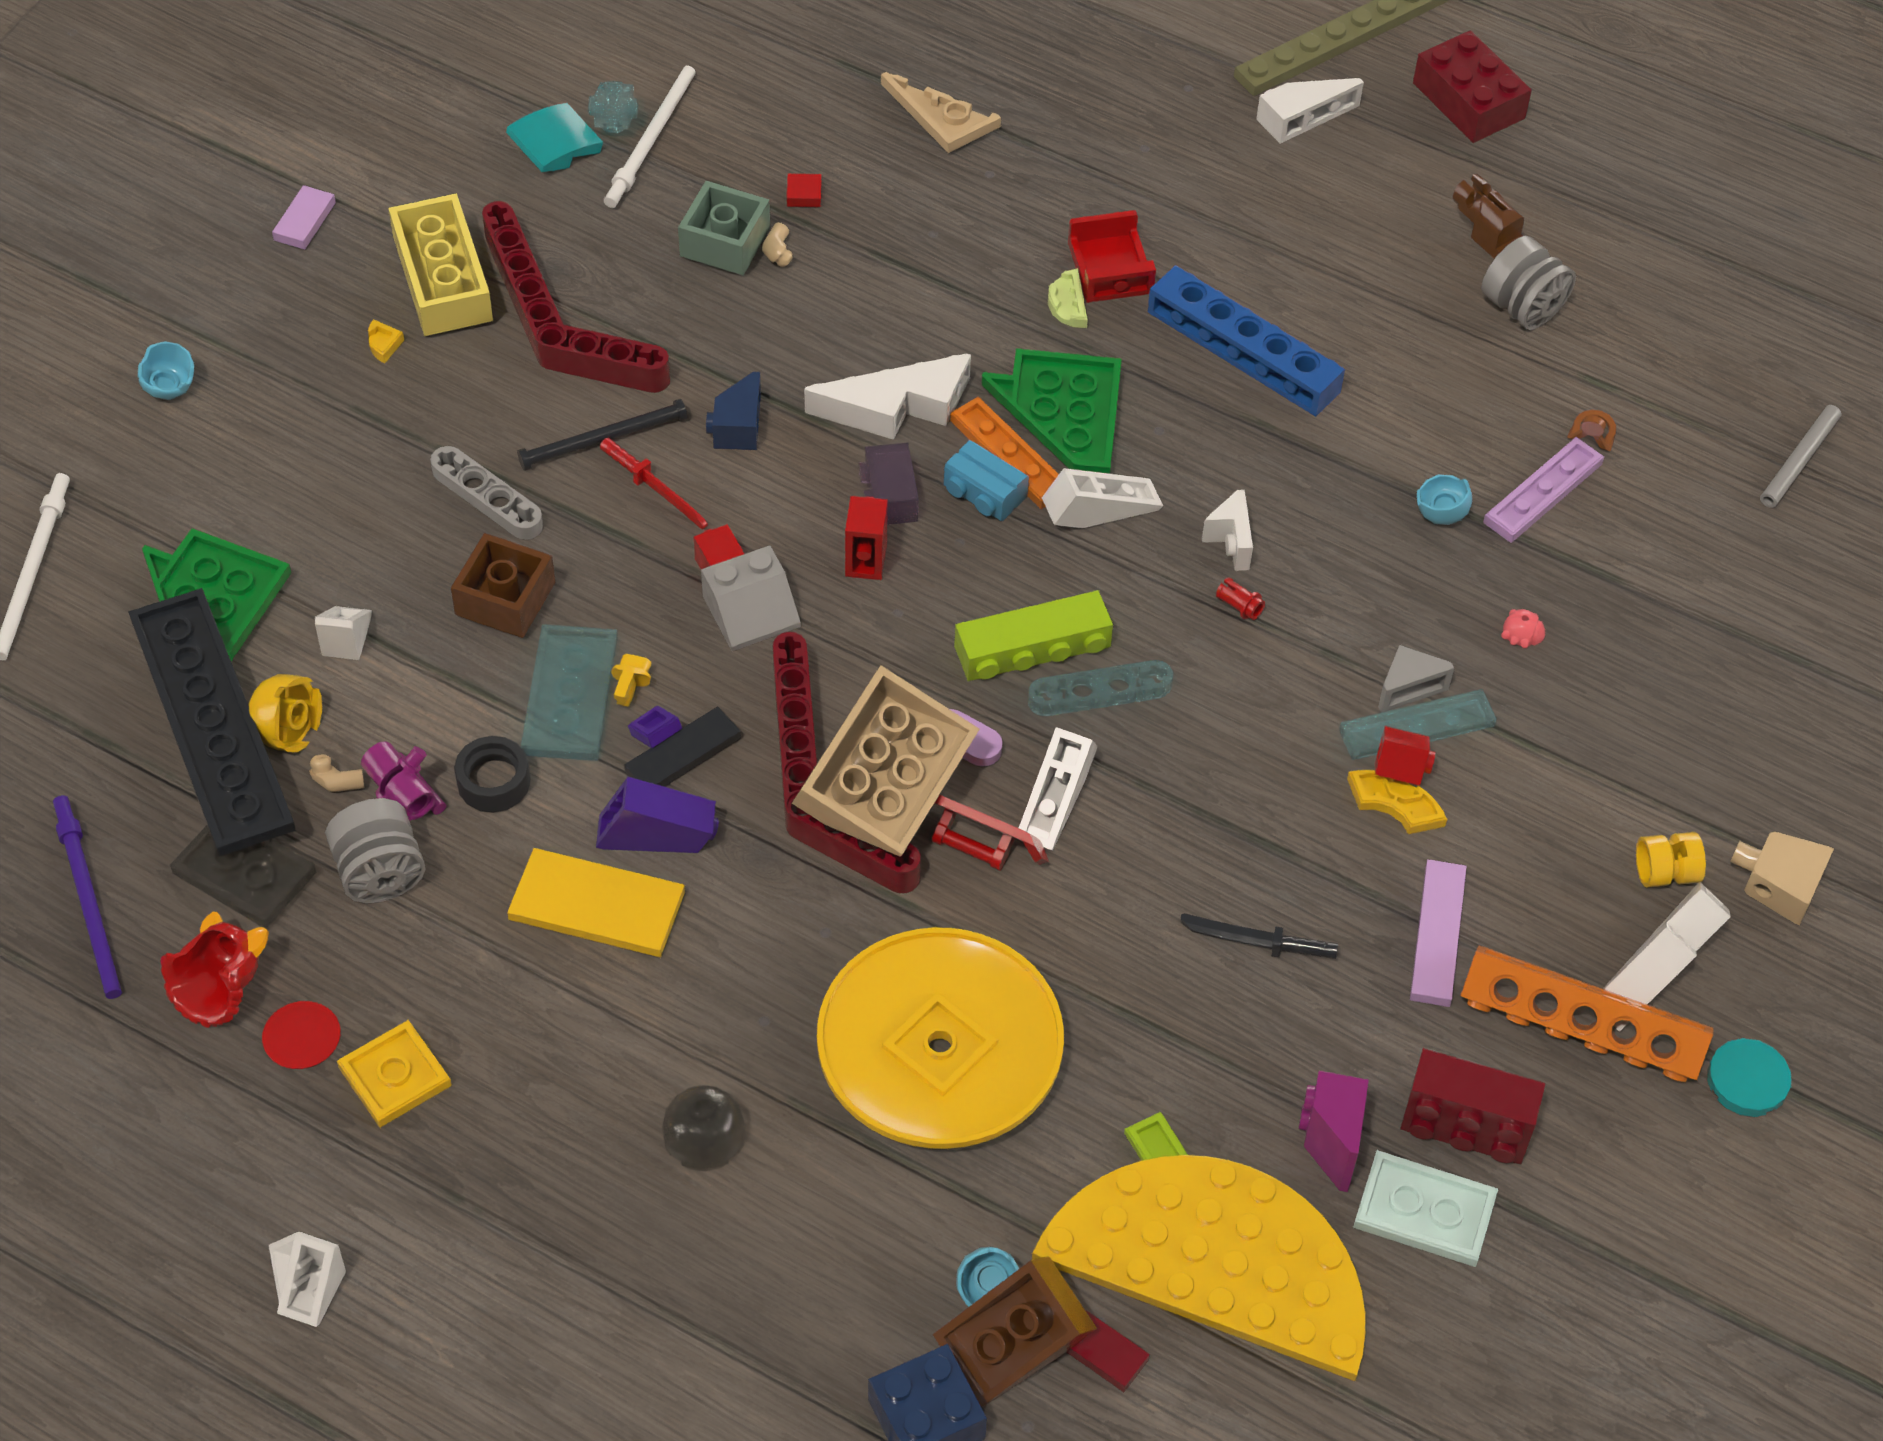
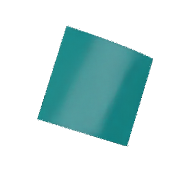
[506,103,603,172]

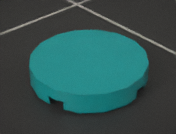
[1707,1038,1791,1117]

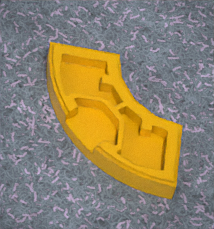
[1347,770,1447,834]

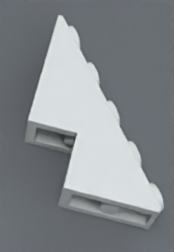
[804,354,971,440]
[1603,882,1731,1032]

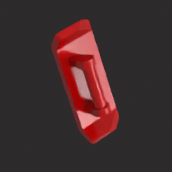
[932,794,1049,871]

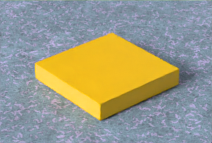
[337,1020,452,1127]

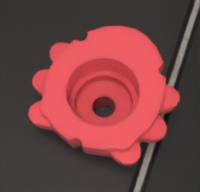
[1501,609,1545,648]

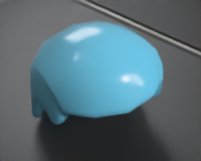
[137,341,194,400]
[1417,474,1472,525]
[956,1247,1020,1307]

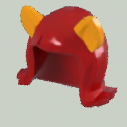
[160,912,269,1028]

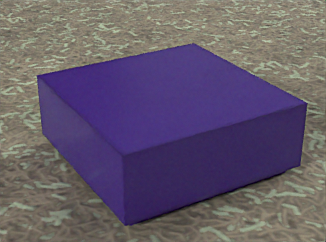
[628,706,682,748]

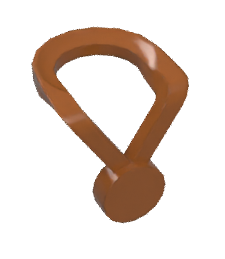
[1567,409,1616,451]

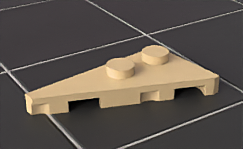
[881,72,1001,153]

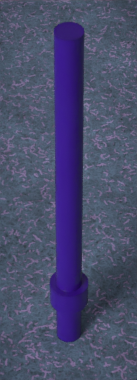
[53,795,122,999]

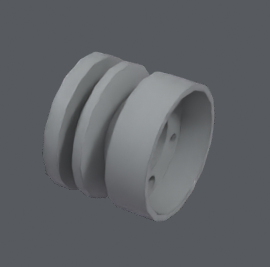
[1481,236,1576,330]
[325,798,426,903]

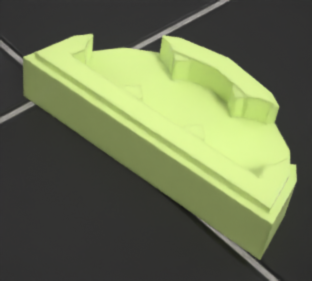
[1048,268,1088,328]

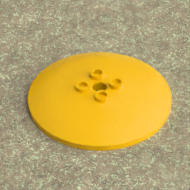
[817,927,1064,1149]

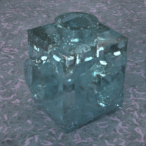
[588,81,638,133]

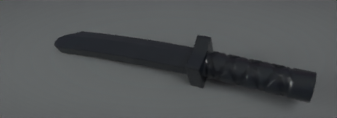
[1181,913,1338,959]

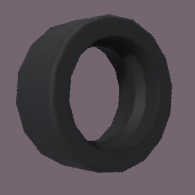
[454,736,531,813]

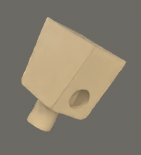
[1730,832,1834,925]

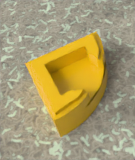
[368,319,404,364]

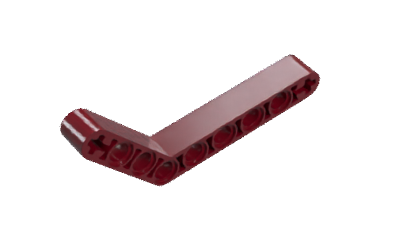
[482,201,670,393]
[773,632,920,894]

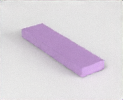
[1483,437,1604,543]
[1410,859,1466,1007]

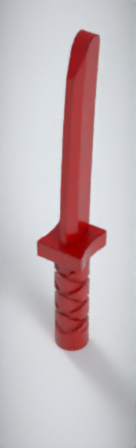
[600,438,708,530]

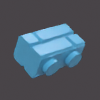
[944,440,1029,522]

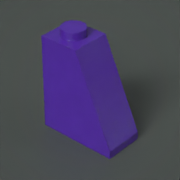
[596,777,719,853]

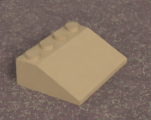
[792,665,980,857]

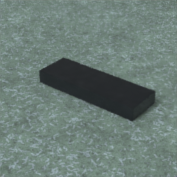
[624,706,741,787]

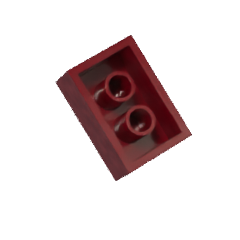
[1413,30,1532,143]
[1400,1048,1546,1165]

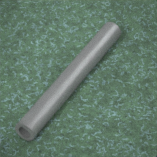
[1760,405,1842,508]

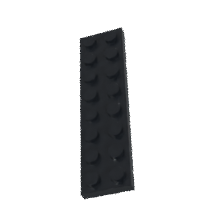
[128,588,296,857]

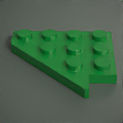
[982,348,1122,474]
[142,528,292,661]

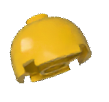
[248,674,322,752]

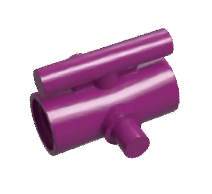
[361,741,446,820]

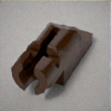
[1453,174,1524,259]

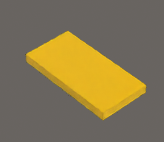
[507,848,685,958]

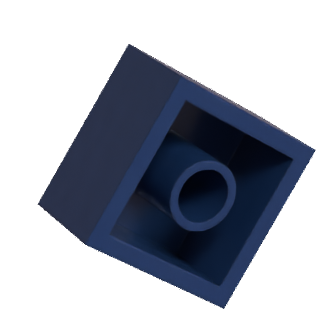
[868,1344,987,1441]

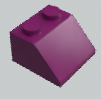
[1298,1071,1369,1192]

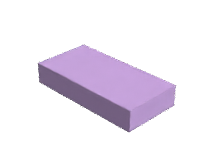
[272,185,336,250]

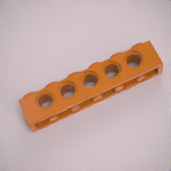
[1460,945,1713,1082]

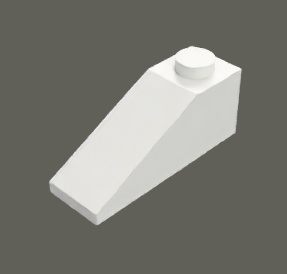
[1256,78,1364,144]
[1042,468,1163,528]
[1019,727,1098,851]

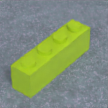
[954,590,1113,681]

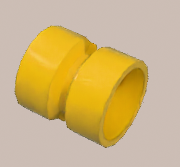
[1636,832,1706,888]

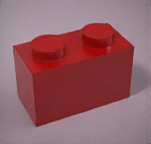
[845,496,888,580]

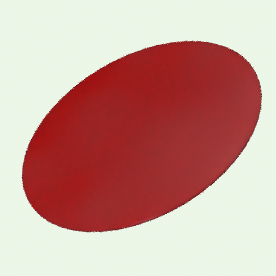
[262,1001,341,1069]

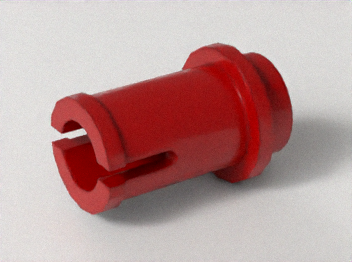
[1216,577,1265,620]

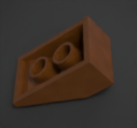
[932,1256,1097,1408]

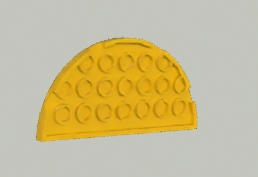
[1032,1155,1365,1381]

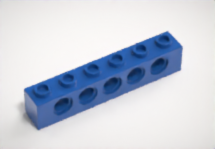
[1147,265,1345,417]

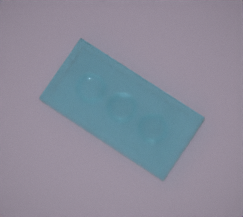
[521,624,618,761]

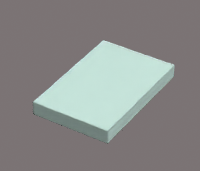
[1353,1150,1498,1267]

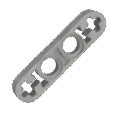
[430,446,543,540]

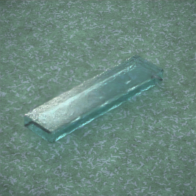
[1339,689,1497,760]

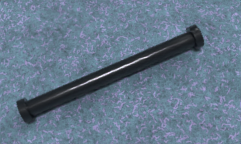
[517,399,687,471]

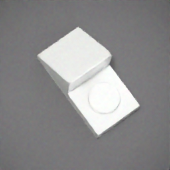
[1202,490,1253,571]

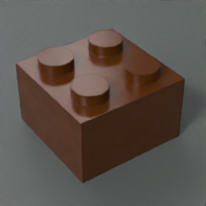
[451,533,556,638]

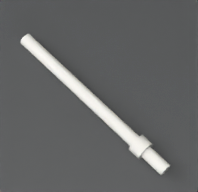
[604,66,696,208]
[0,473,70,660]

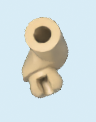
[762,223,793,267]
[309,754,365,792]

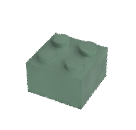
[678,181,770,275]

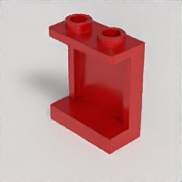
[1068,210,1156,303]

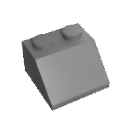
[701,546,801,651]

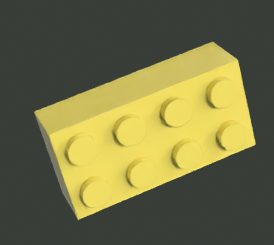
[388,193,493,336]

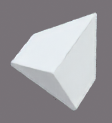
[269,1232,346,1327]

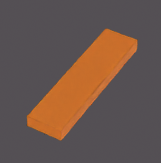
[950,397,1059,509]

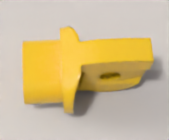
[611,654,652,707]

